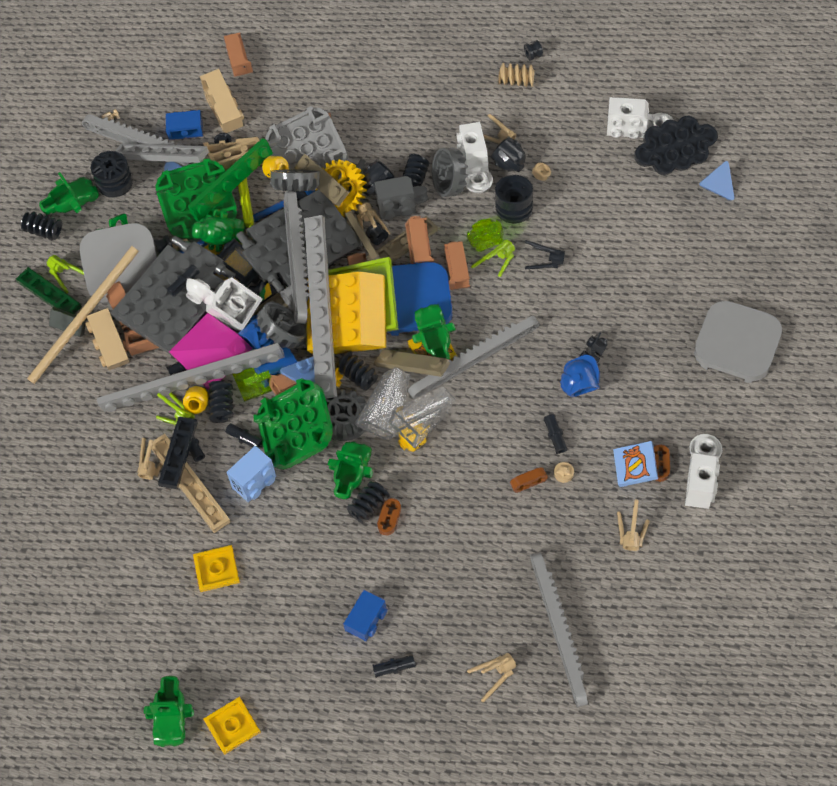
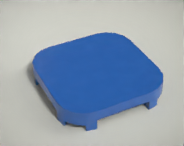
[388,262,452,336]

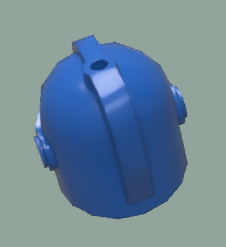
[238,315,274,351]
[560,355,600,397]

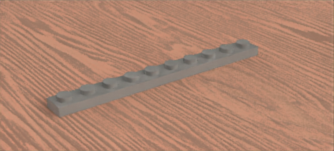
[304,215,337,398]
[97,343,285,412]

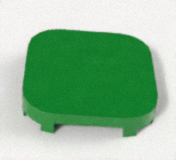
[155,159,237,240]
[254,378,333,470]

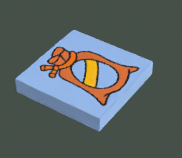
[613,441,658,487]

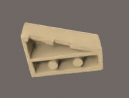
[200,69,244,133]
[203,137,263,171]
[85,308,130,371]

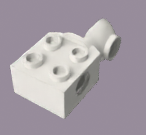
[607,97,674,139]
[456,122,493,193]
[186,278,262,332]
[685,434,722,509]

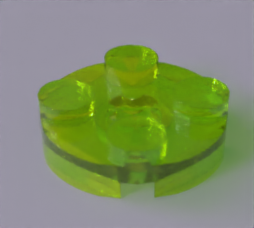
[467,219,504,252]

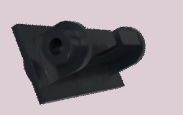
[579,332,608,364]

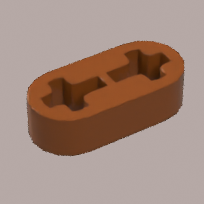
[654,445,670,482]
[510,467,548,493]
[377,498,401,536]

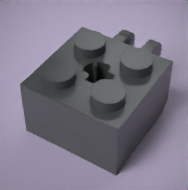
[375,176,428,220]

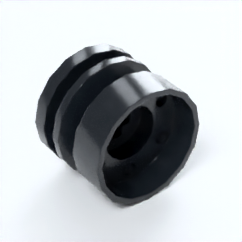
[90,151,133,198]
[495,175,533,224]

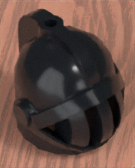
[490,136,526,172]
[362,159,395,196]

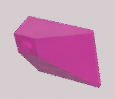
[169,313,252,390]

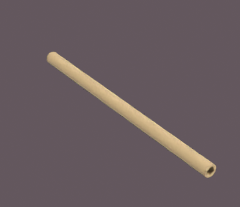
[27,246,139,384]

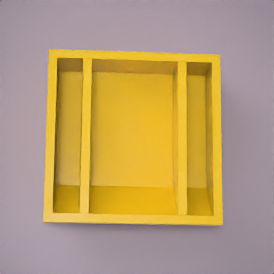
[306,272,386,354]

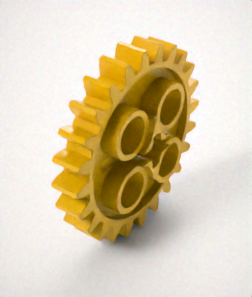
[315,159,367,218]

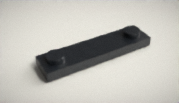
[158,416,198,489]

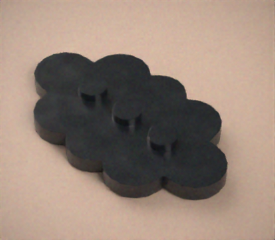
[634,115,718,175]

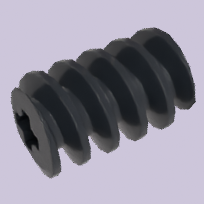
[402,154,430,187]
[21,211,62,241]
[337,351,378,391]
[209,381,234,423]
[346,481,390,524]

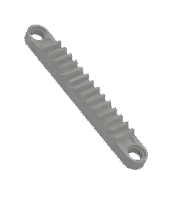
[82,114,205,166]
[284,191,309,323]
[408,316,540,399]
[530,552,588,707]

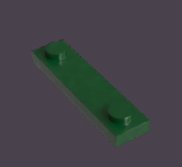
[16,267,82,314]

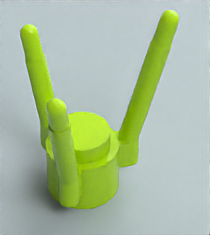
[471,240,515,277]
[47,255,84,294]
[156,392,195,425]

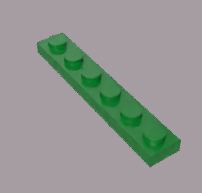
[188,138,273,221]

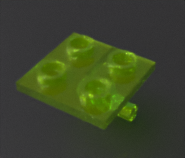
[232,368,272,402]

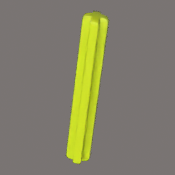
[238,178,254,228]

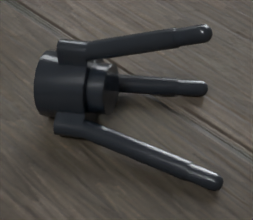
[524,240,565,269]

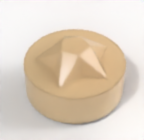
[532,163,551,181]
[554,462,574,483]

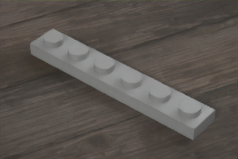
[115,143,209,163]

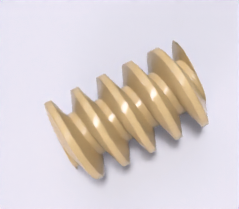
[498,63,535,87]

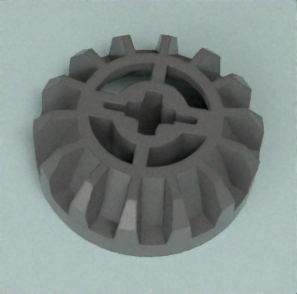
[432,148,468,197]
[270,169,320,191]
[257,302,307,348]
[326,390,371,441]

